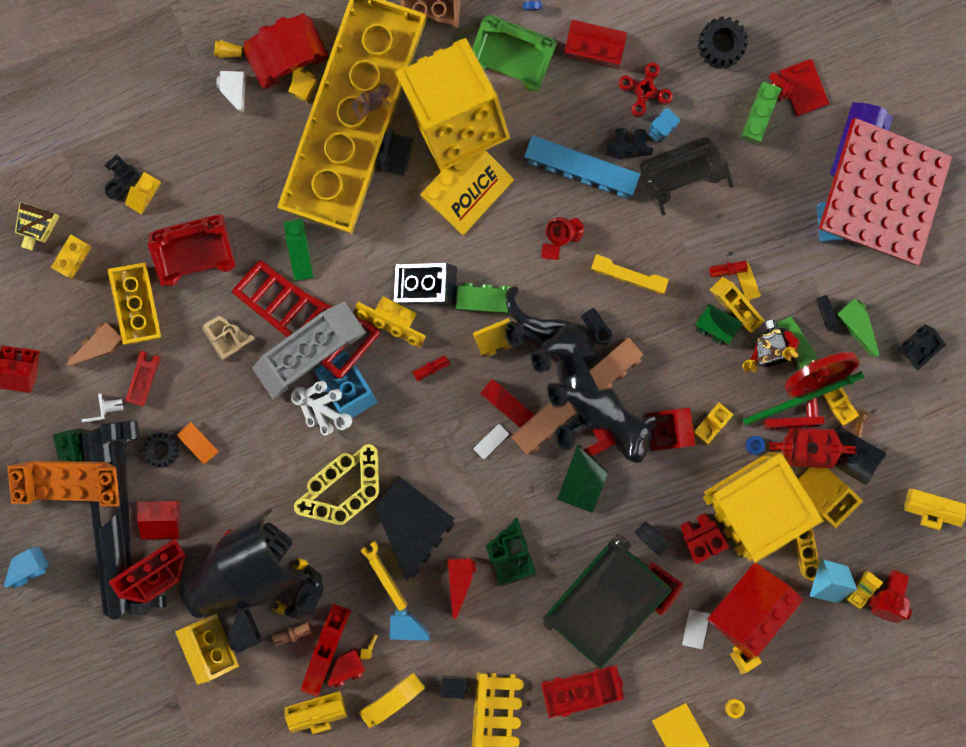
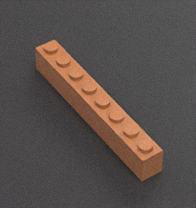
[510,337,643,455]

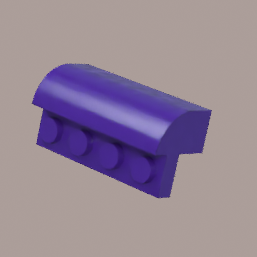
[830,102,893,177]

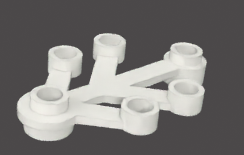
[291,381,352,436]

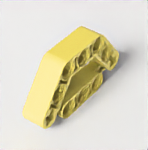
[294,444,380,525]

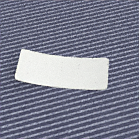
[474,424,509,459]

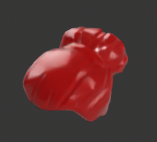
[545,217,584,246]

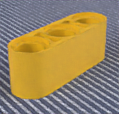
[794,529,819,581]

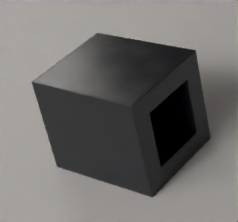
[441,675,469,699]

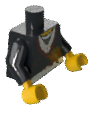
[272,558,324,620]

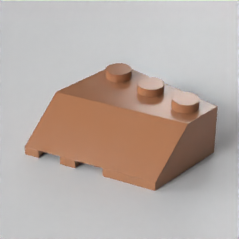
[400,0,460,28]

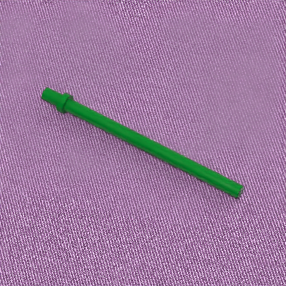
[743,371,864,426]

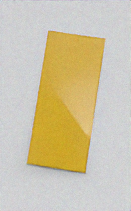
[737,262,761,301]

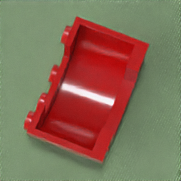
[243,13,330,91]

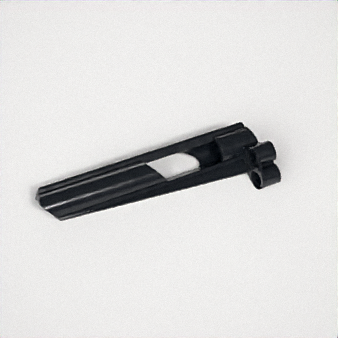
[82,420,140,620]

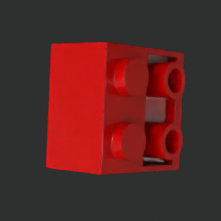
[0,345,40,393]

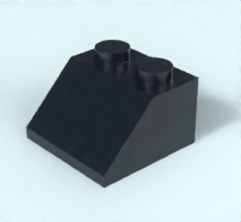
[228,607,263,654]

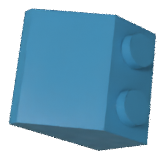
[390,609,430,641]

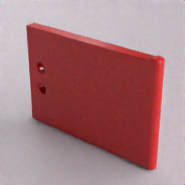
[779,58,830,116]

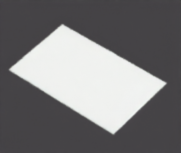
[682,609,710,649]

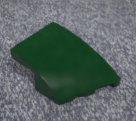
[557,444,609,513]
[486,518,537,587]

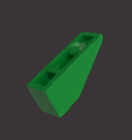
[283,219,314,281]

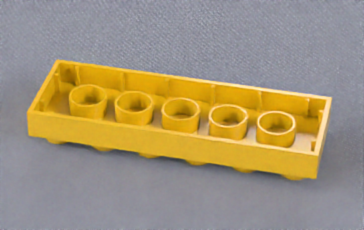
[277,0,427,235]

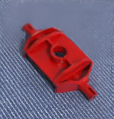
[769,428,856,468]

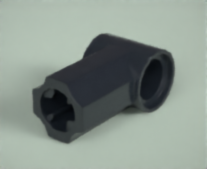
[580,308,612,345]

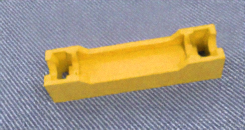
[590,254,669,295]

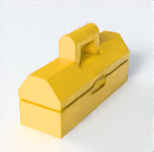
[904,488,966,531]
[285,691,347,734]

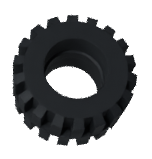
[698,16,748,69]

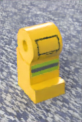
[846,570,883,609]

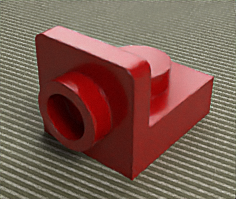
[768,72,795,101]

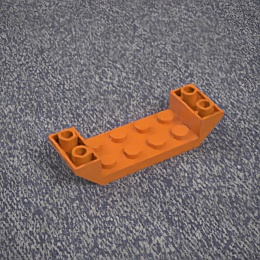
[7,460,120,506]

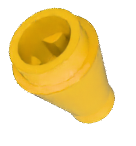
[214,40,242,59]

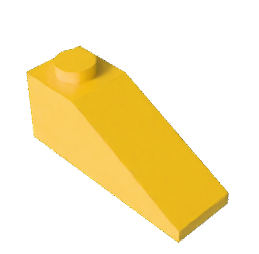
[709,277,765,334]

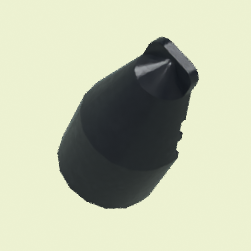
[179,509,310,618]

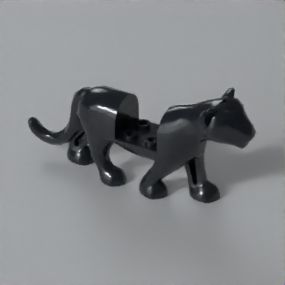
[505,286,656,463]

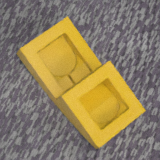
[823,387,859,427]
[694,402,734,446]

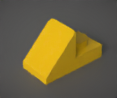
[125,172,162,215]

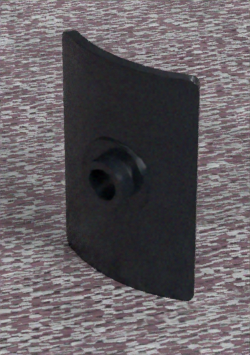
[834,426,887,485]

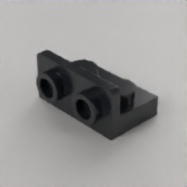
[897,324,946,370]

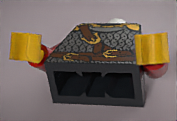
[742,320,799,373]

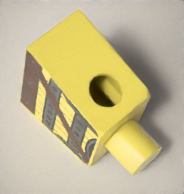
[15,202,59,251]

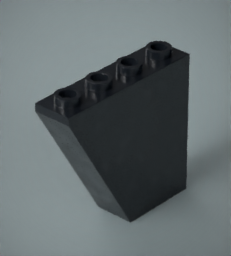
[375,476,455,580]

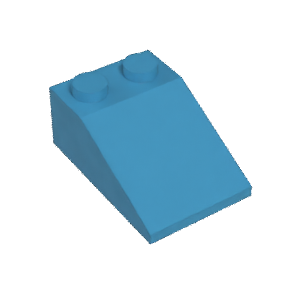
[314,350,378,418]

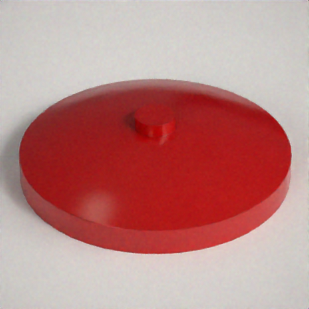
[784,352,860,397]

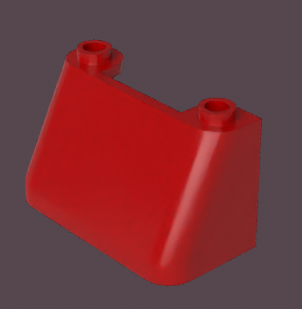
[147,214,236,287]

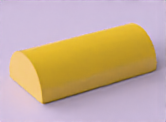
[107,262,161,345]

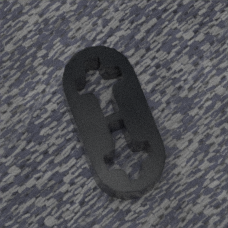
[817,295,839,332]

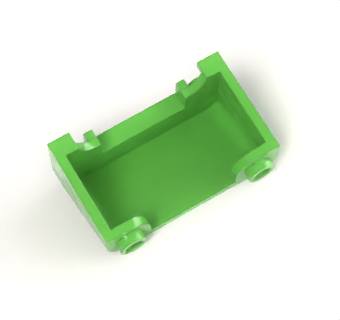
[472,15,558,92]

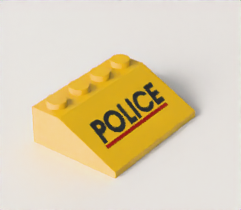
[420,150,514,236]

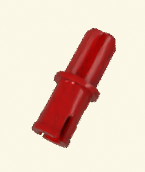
[709,260,748,278]
[412,355,450,382]

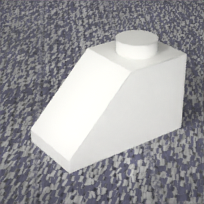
[217,71,246,113]

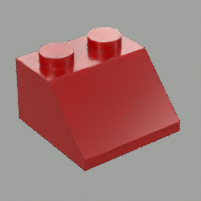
[646,407,695,451]
[137,500,180,540]

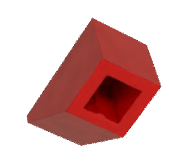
[328,648,366,688]

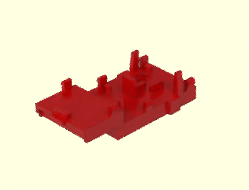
[541,664,625,718]

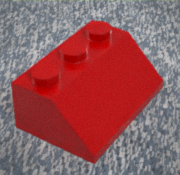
[563,20,627,70]

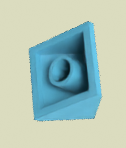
[810,559,857,603]

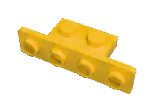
[353,296,426,348]

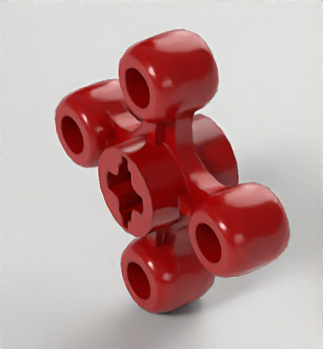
[618,62,673,118]

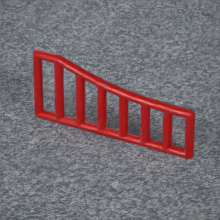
[232,260,380,379]

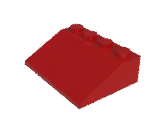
[707,562,804,659]

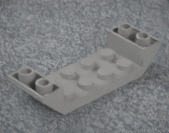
[252,302,366,400]

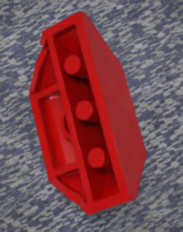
[108,539,186,603]

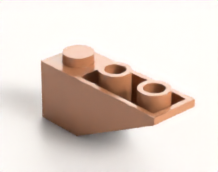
[66,322,122,367]

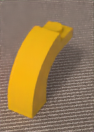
[358,672,425,728]

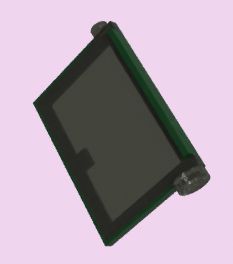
[543,534,673,670]

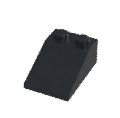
[394,263,457,305]

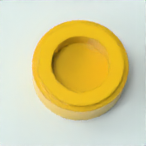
[725,698,745,719]

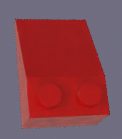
[448,556,476,619]

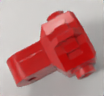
[869,569,912,623]

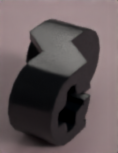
[129,595,167,615]

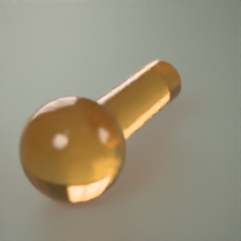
[854,409,869,438]

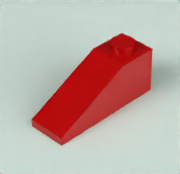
[480,379,535,428]

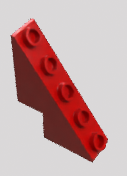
[300,604,351,697]

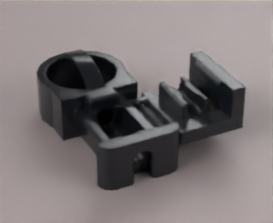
[104,154,142,201]

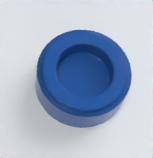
[523,1,542,11]
[745,436,765,455]

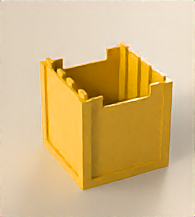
[395,38,510,171]
[703,452,823,563]

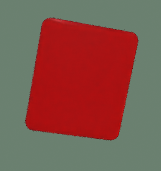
[541,243,560,260]

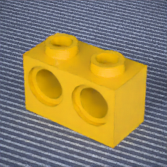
[51,234,92,279]

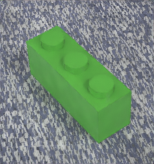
[740,81,781,146]
[456,283,512,314]

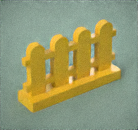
[472,671,524,747]

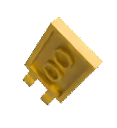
[361,541,408,611]

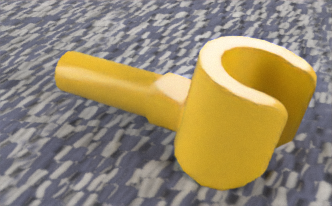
[360,634,378,660]

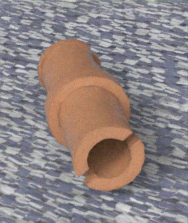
[272,622,313,647]

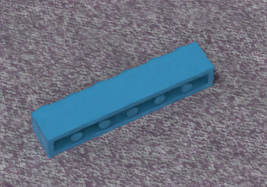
[524,135,640,199]

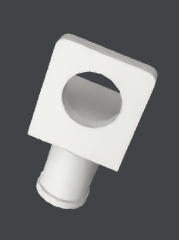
[82,393,124,423]

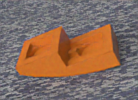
[177,422,219,465]

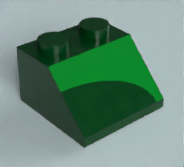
[693,304,743,346]

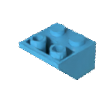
[4,546,50,589]

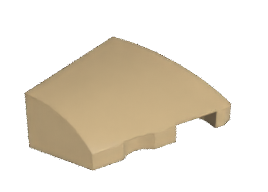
[202,316,255,361]

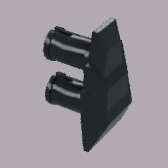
[606,128,653,160]

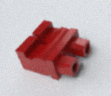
[680,513,729,564]

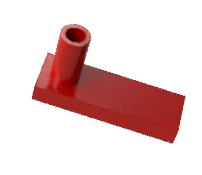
[764,398,825,430]

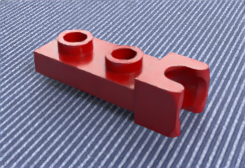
[125,351,161,407]

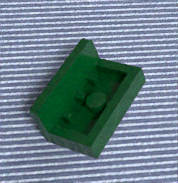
[53,428,85,461]

